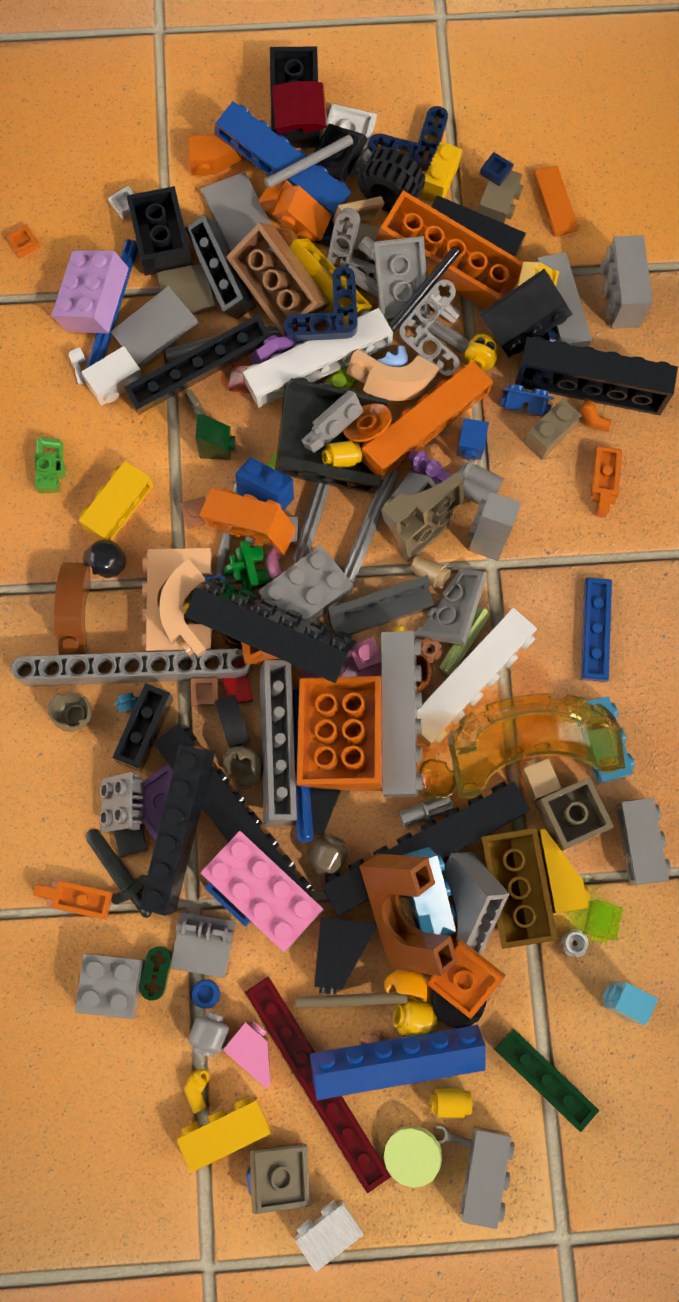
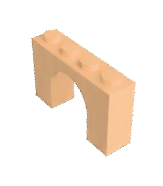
[142,548,213,652]

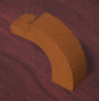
[54,562,91,655]

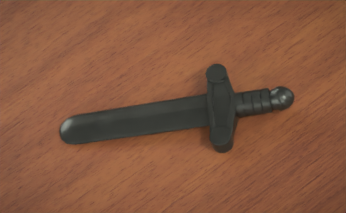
[86,829,152,918]

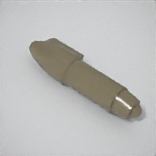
[186,389,207,417]

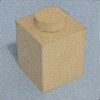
[520,757,562,802]

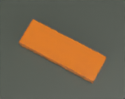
[533,165,579,237]

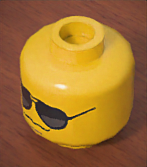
[464,333,500,371]

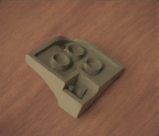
[381,472,464,563]

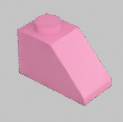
[223,1021,271,1089]

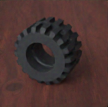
[358,148,425,213]

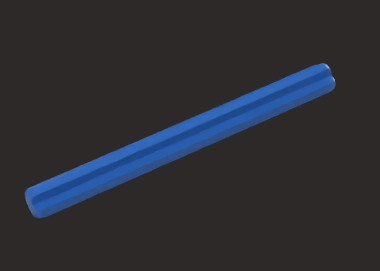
[86,239,138,368]
[292,689,314,843]

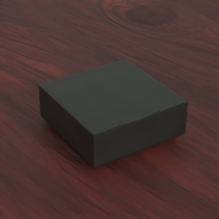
[114,825,148,857]

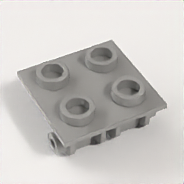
[99,772,143,833]
[170,912,236,978]

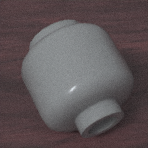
[188,1012,229,1058]

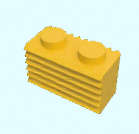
[421,142,462,202]

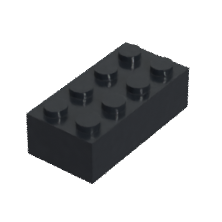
[270,46,320,148]

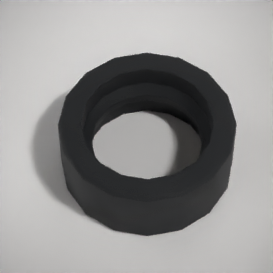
[215,694,250,748]

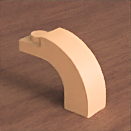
[346,349,440,401]
[159,559,206,658]

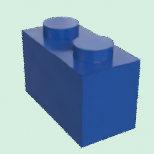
[235,457,294,511]

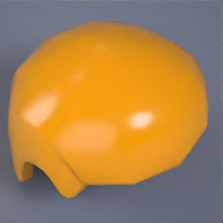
[384,970,427,1003]

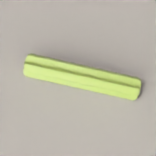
[439,607,490,676]

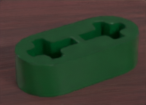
[140,947,172,1001]

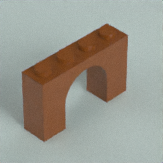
[359,853,458,976]

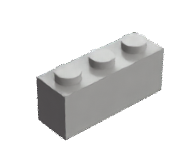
[616,798,671,886]
[459,1126,514,1229]

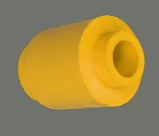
[322,441,362,468]
[430,1088,472,1118]

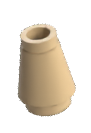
[410,557,451,589]

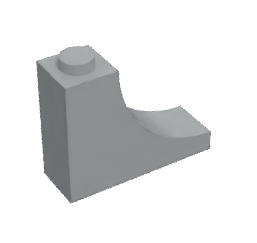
[442,852,509,955]

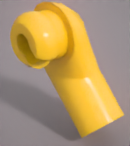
[185,1068,210,1114]

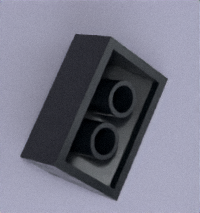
[479,269,573,358]

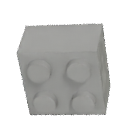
[75,954,144,1019]

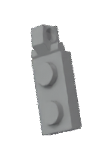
[301,391,364,453]

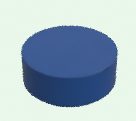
[191,979,220,1009]

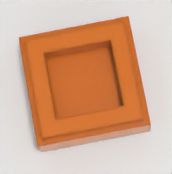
[6,224,40,259]

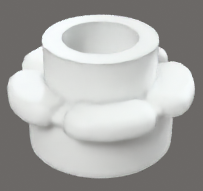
[561,929,589,957]

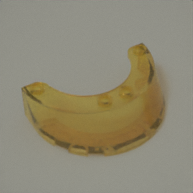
[448,693,625,798]

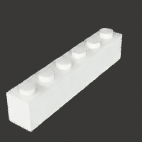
[243,308,393,408]
[417,608,537,747]

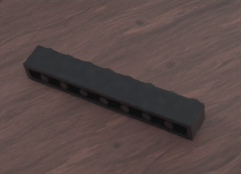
[153,723,313,898]
[321,781,531,917]

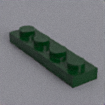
[494,1028,599,1132]

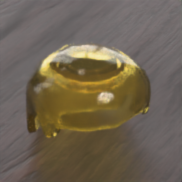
[418,759,458,800]

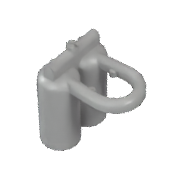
[456,459,504,505]

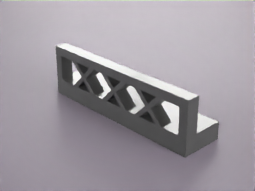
[328,575,435,635]

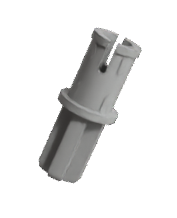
[398,795,453,828]

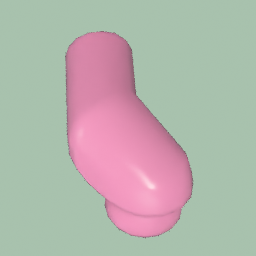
[264,546,285,580]

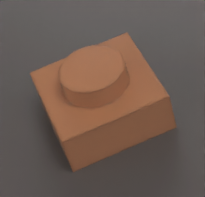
[180,496,206,529]
[191,677,219,707]

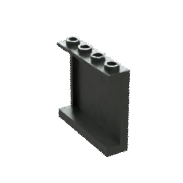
[275,378,389,494]

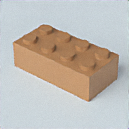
[226,223,331,336]

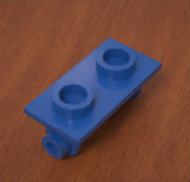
[500,384,554,416]

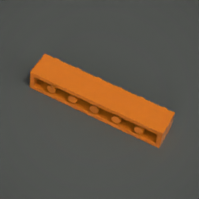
[361,361,494,480]

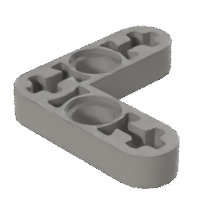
[327,208,377,286]
[400,279,460,376]

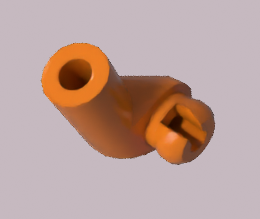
[580,400,612,432]

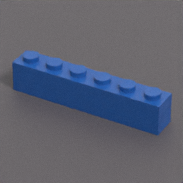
[215,101,351,220]
[310,1025,486,1100]

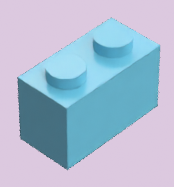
[602,981,658,1026]

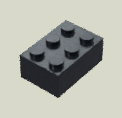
[127,186,192,276]

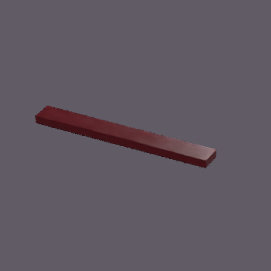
[245,976,391,1194]

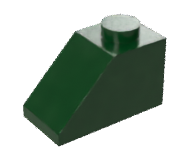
[195,414,236,460]

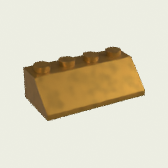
[482,828,558,949]

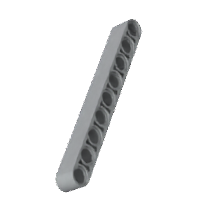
[11,649,252,686]

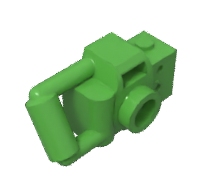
[35,437,66,493]

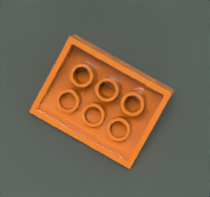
[297,676,383,791]

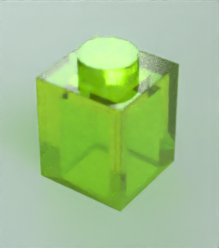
[583,900,623,945]

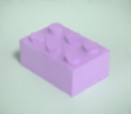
[51,250,129,334]

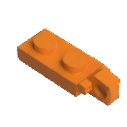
[591,446,622,517]
[33,880,114,920]

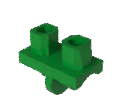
[224,541,269,592]

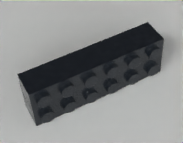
[514,337,678,416]
[185,577,357,683]

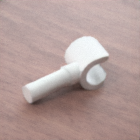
[69,347,86,385]

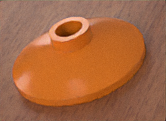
[343,403,392,442]

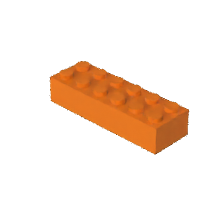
[375,190,523,309]

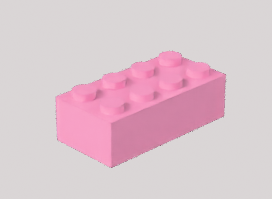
[201,831,323,952]

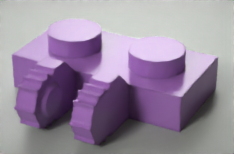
[250,335,304,364]
[408,450,451,485]

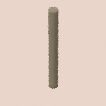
[295,992,408,1009]

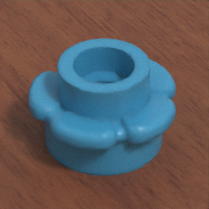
[114,692,139,712]

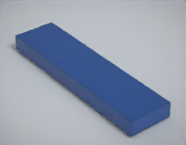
[581,577,612,682]

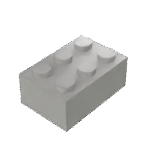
[601,235,653,329]
[258,545,353,622]

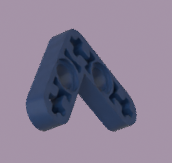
[369,106,448,171]
[284,266,358,341]

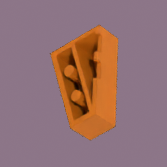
[199,488,296,556]

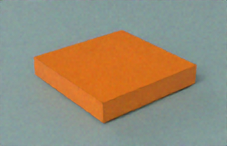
[427,939,505,1019]

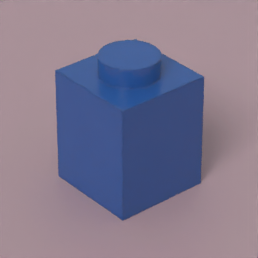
[456,418,489,461]

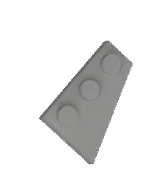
[415,569,487,645]

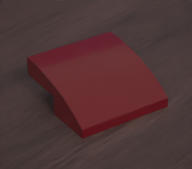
[272,81,328,134]

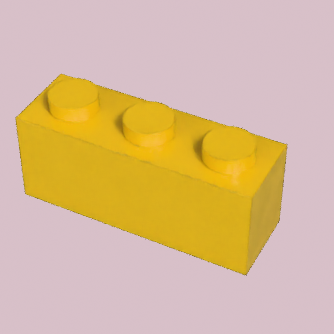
[78,461,153,541]
[176,1096,272,1173]

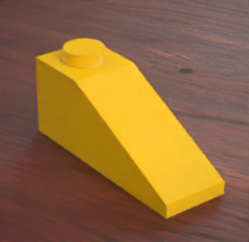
[537,829,591,914]

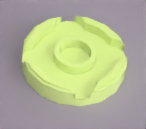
[384,1126,442,1188]

